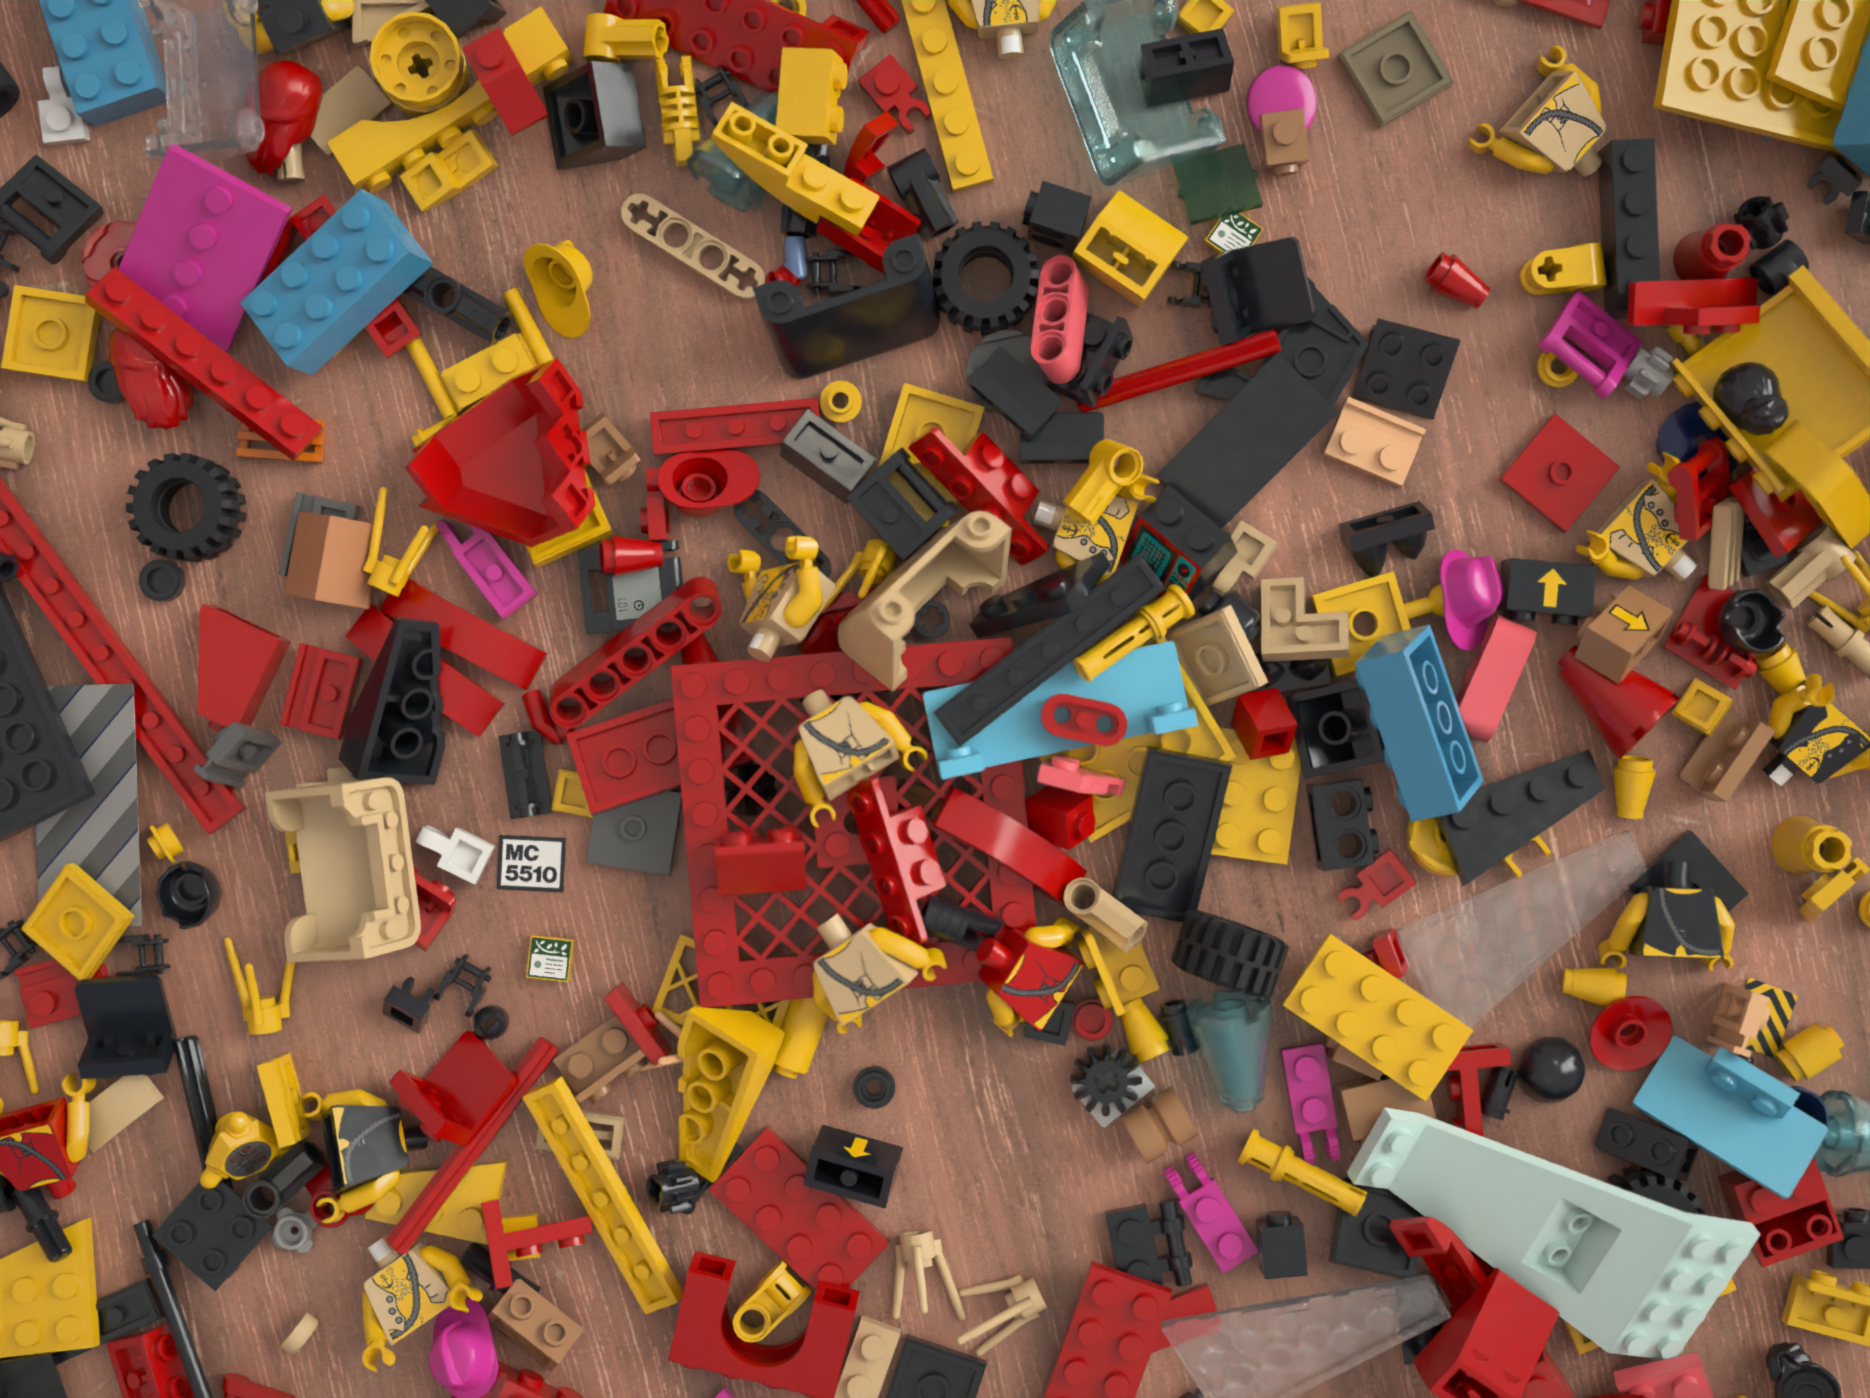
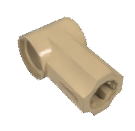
[1765,525,1856,609]
[1063,878,1149,953]

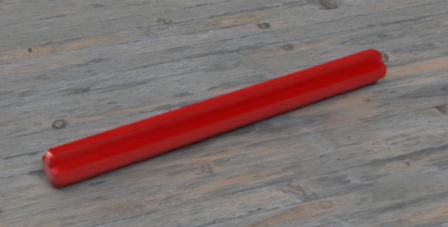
[386,1037,558,1254]

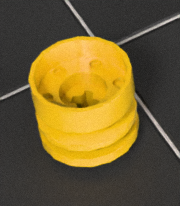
[369,11,470,117]

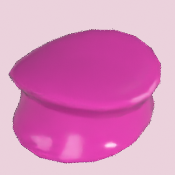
[1246,65,1317,132]

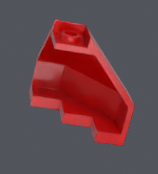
[404,357,595,547]

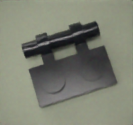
[1104,1199,1193,1287]

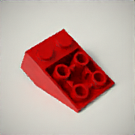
[1412,1267,1560,1398]

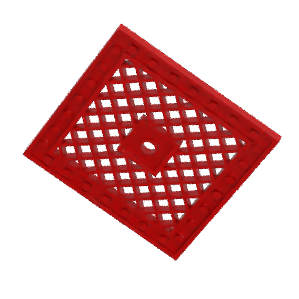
[670,637,1036,1008]

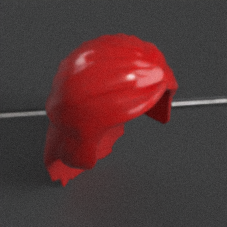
[241,60,323,175]
[108,327,195,430]

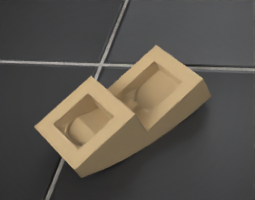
[88,1075,164,1154]

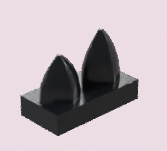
[1339,501,1435,577]
[1246,652,1332,693]

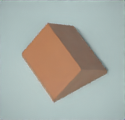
[284,511,384,609]

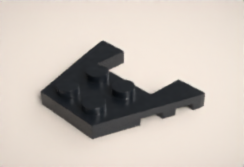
[1195,276,1369,406]

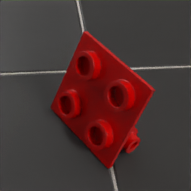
[1662,574,1758,690]

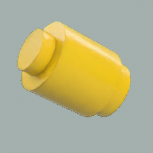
[1775,1022,1844,1082]

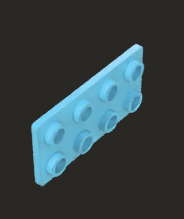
[1632,1036,1829,1199]

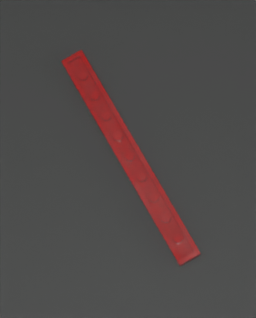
[0,477,247,834]

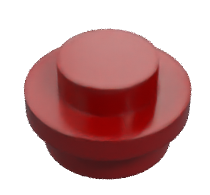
[1071,998,1113,1041]

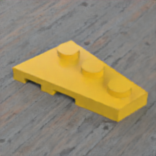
[365,1159,509,1245]

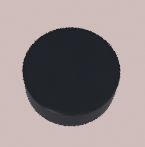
[88,360,125,404]
[139,559,185,602]

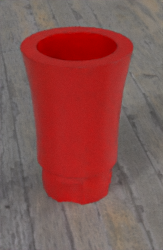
[1673,223,1751,280]

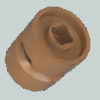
[1120,1086,1199,1164]

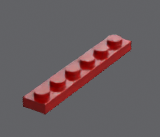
[85,267,323,462]

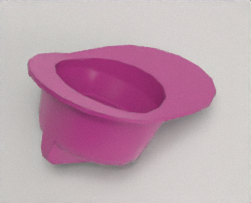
[1439,549,1503,651]
[428,1297,499,1398]

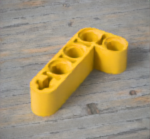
[1762,420,1870,550]

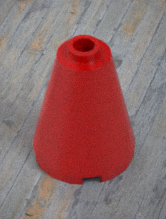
[1558,645,1680,760]

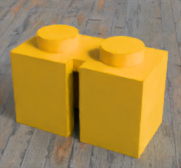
[776,47,848,145]

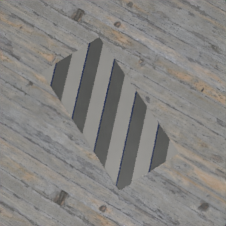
[36,684,142,926]

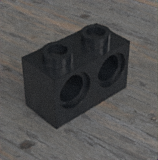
[1022,181,1092,254]
[1306,778,1379,871]

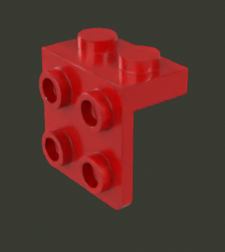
[389,1031,516,1146]

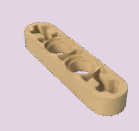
[621,193,766,301]

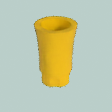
[1771,816,1852,874]

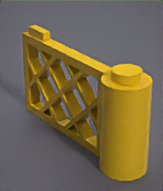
[652,934,829,1079]

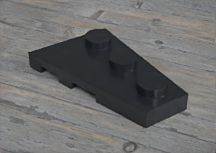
[969,551,1111,638]

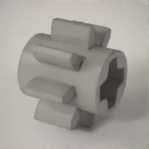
[1623,346,1676,400]

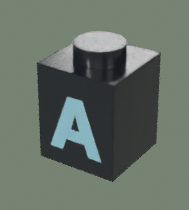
[1255,1211,1308,1279]

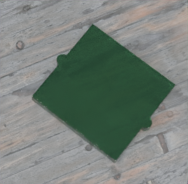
[1173,143,1263,225]

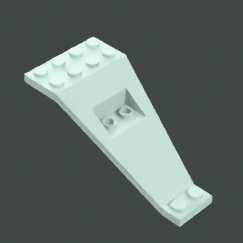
[1347,1107,1761,1360]

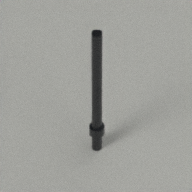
[133,1219,213,1398]

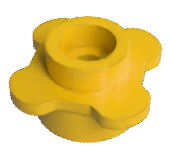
[147,823,185,864]

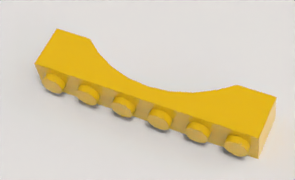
[326,6,575,193]

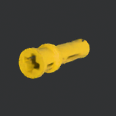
[1073,584,1195,682]
[1237,1128,1367,1217]

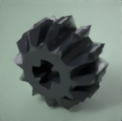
[1070,1043,1142,1116]

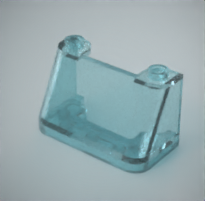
[1050,0,1226,187]

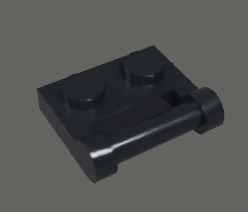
[0,154,104,265]
[846,447,960,561]

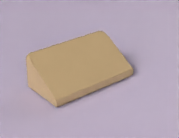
[310,65,393,158]

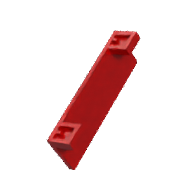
[603,0,871,103]

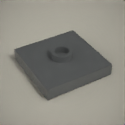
[586,790,682,876]

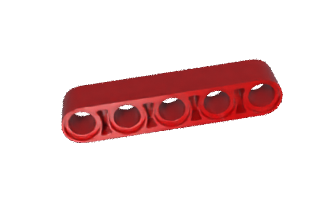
[550,577,722,728]

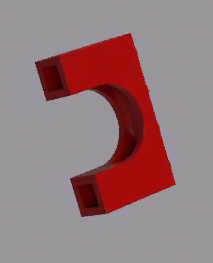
[668,1251,860,1398]

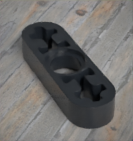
[734,490,832,579]

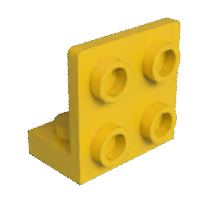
[1076,926,1160,1017]

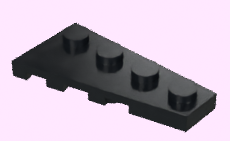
[1435,750,1606,886]

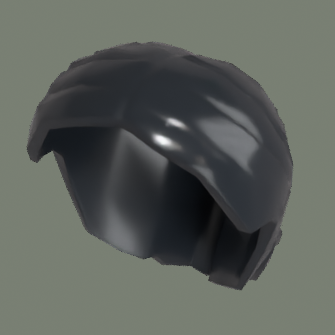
[1713,362,1789,435]
[1765,1342,1842,1398]

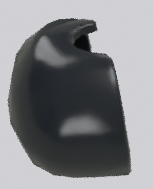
[1718,589,1786,654]
[156,861,222,930]
[1516,1037,1585,1103]

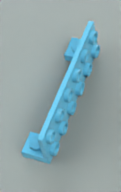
[923,641,1198,779]

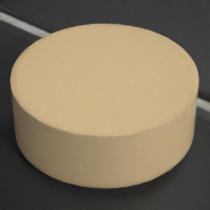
[279,1311,319,1355]

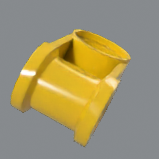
[1519,243,1607,296]
[733,1260,812,1343]

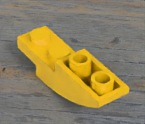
[711,102,880,236]

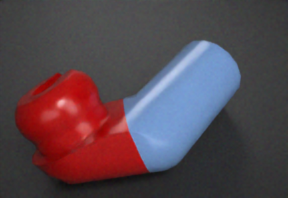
[765,236,808,287]

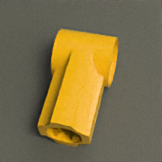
[582,13,669,63]
[1063,439,1144,525]

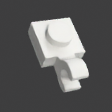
[38,66,90,146]
[416,825,496,885]

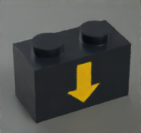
[1497,558,1597,626]
[803,1125,904,1208]

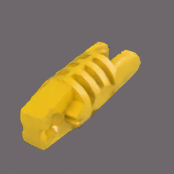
[653,56,701,167]

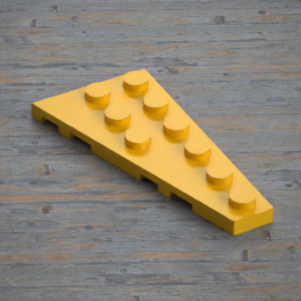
[0,1218,100,1358]

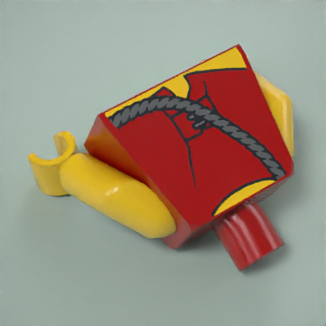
[976,917,1085,1038]
[0,1072,96,1199]

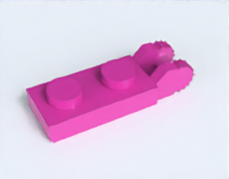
[436,519,538,620]
[1280,1042,1340,1165]
[1163,1152,1259,1274]

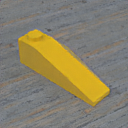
[677,1006,785,1183]

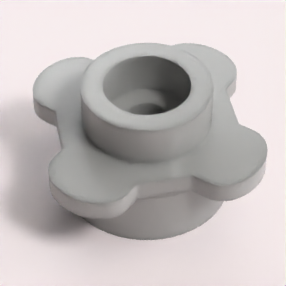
[271,1206,318,1253]

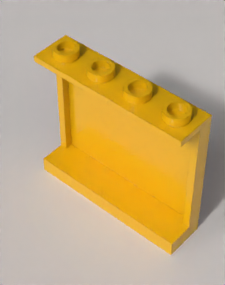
[1672,265,1870,502]

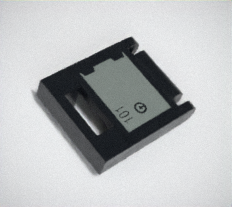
[577,540,683,635]

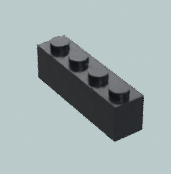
[1598,138,1660,319]

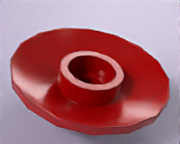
[1588,996,1673,1071]

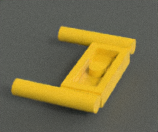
[406,288,554,419]

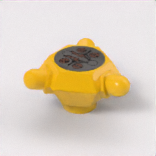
[200,1111,293,1189]

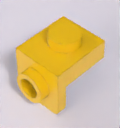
[1276,1,1329,69]

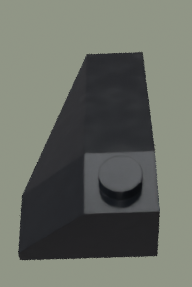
[338,617,445,785]

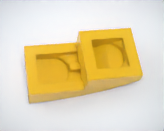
[399,129,499,212]

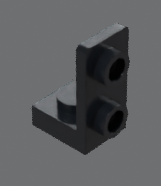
[1595,1108,1699,1181]

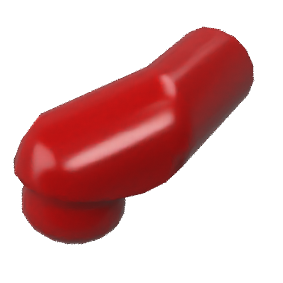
[521,690,575,745]

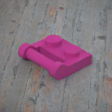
[1537,289,1642,399]

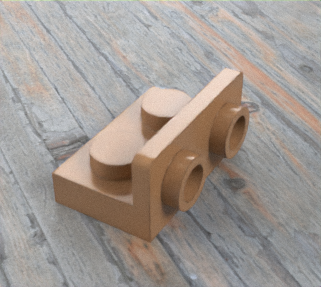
[1678,709,1775,802]
[552,1014,647,1105]
[487,1279,583,1372]

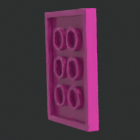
[118,144,293,353]

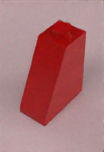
[197,604,291,732]

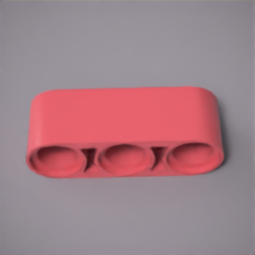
[1031,255,1089,384]
[1455,614,1537,743]

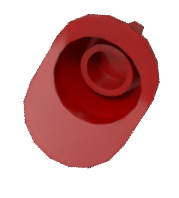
[657,450,760,518]

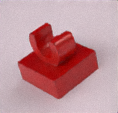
[1362,928,1410,978]

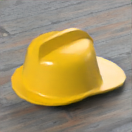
[524,240,593,338]

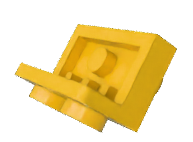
[1781,1269,1870,1347]

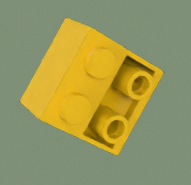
[1072,190,1189,308]

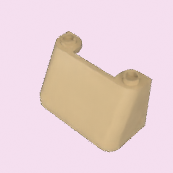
[838,511,1012,692]
[265,777,421,963]

